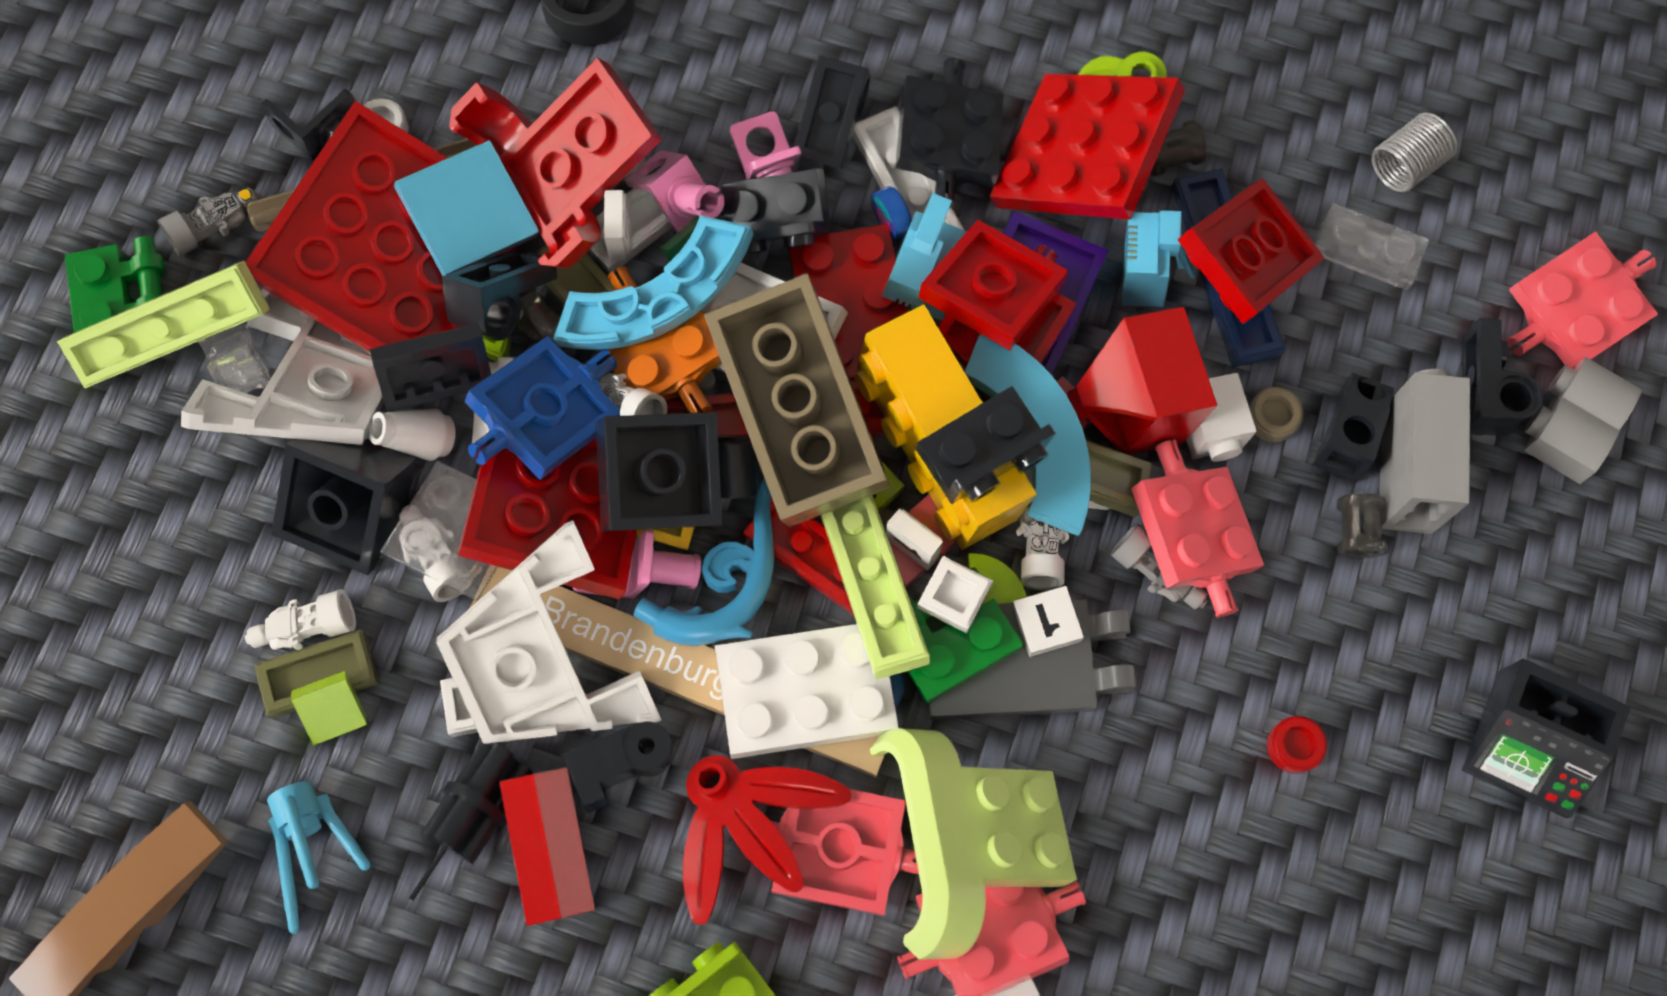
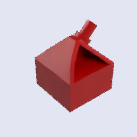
[1067,307,1218,455]

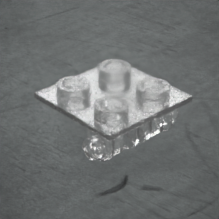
[380,461,498,601]

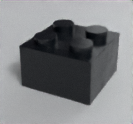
[596,412,722,532]

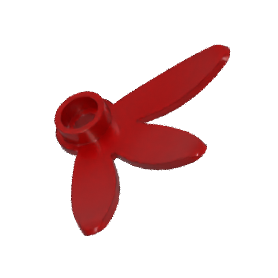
[683,755,851,925]

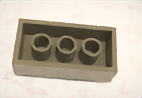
[704,273,891,527]

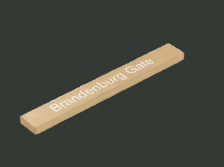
[470,565,885,778]

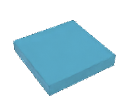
[394,140,539,276]

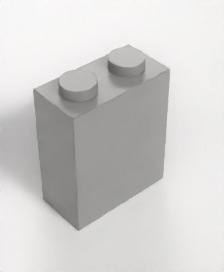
[1379,369,1470,535]

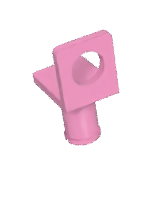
[729,111,802,180]
[625,151,724,233]
[573,530,701,599]

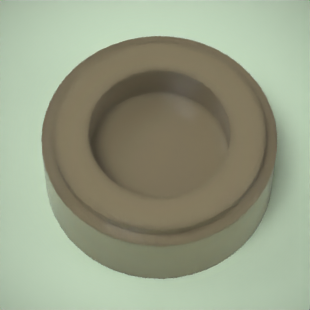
[1249,387,1303,442]

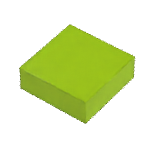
[291,671,367,745]

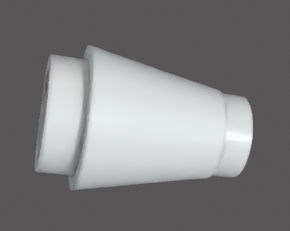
[369,408,455,461]

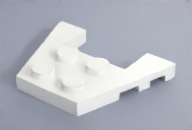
[181,289,384,445]
[436,521,661,744]

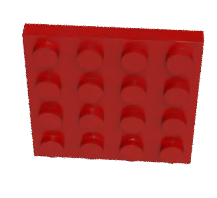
[245,100,518,352]

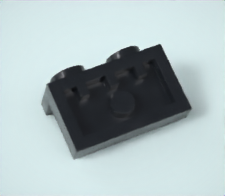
[721,169,831,254]
[370,323,492,412]
[915,386,1056,505]

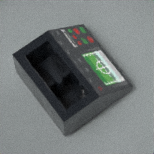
[1461,658,1631,819]

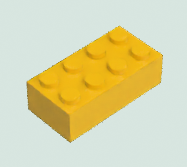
[854,304,1037,550]

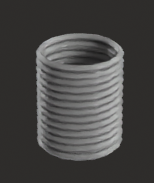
[1372,112,1457,193]

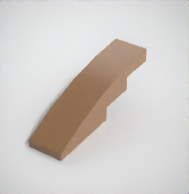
[9,801,228,996]

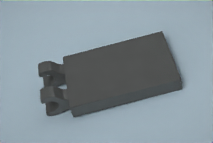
[925,599,1136,720]

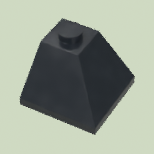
[271,439,416,575]

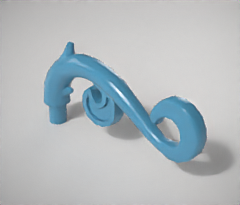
[634,477,774,646]

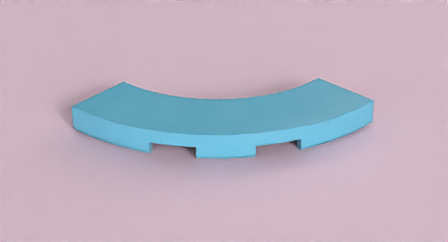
[553,216,754,350]
[965,334,1091,536]

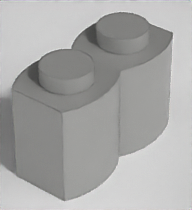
[1524,357,1642,484]

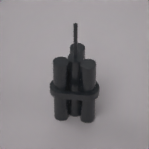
[409,741,533,901]

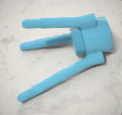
[267,781,371,934]

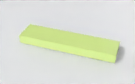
[57,261,270,389]
[821,495,930,680]

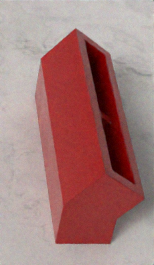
[499,767,595,926]

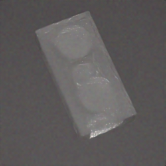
[1315,203,1429,290]

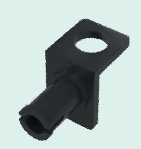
[260,89,355,161]

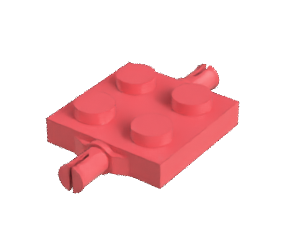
[1507,232,1658,368]
[1131,440,1264,618]
[770,789,919,916]
[897,881,1086,996]

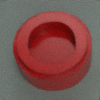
[1267,716,1327,774]

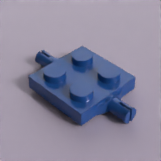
[464,336,620,480]

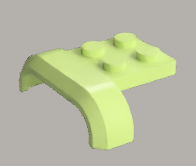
[870,728,1077,959]

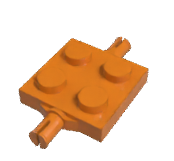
[606,266,722,413]

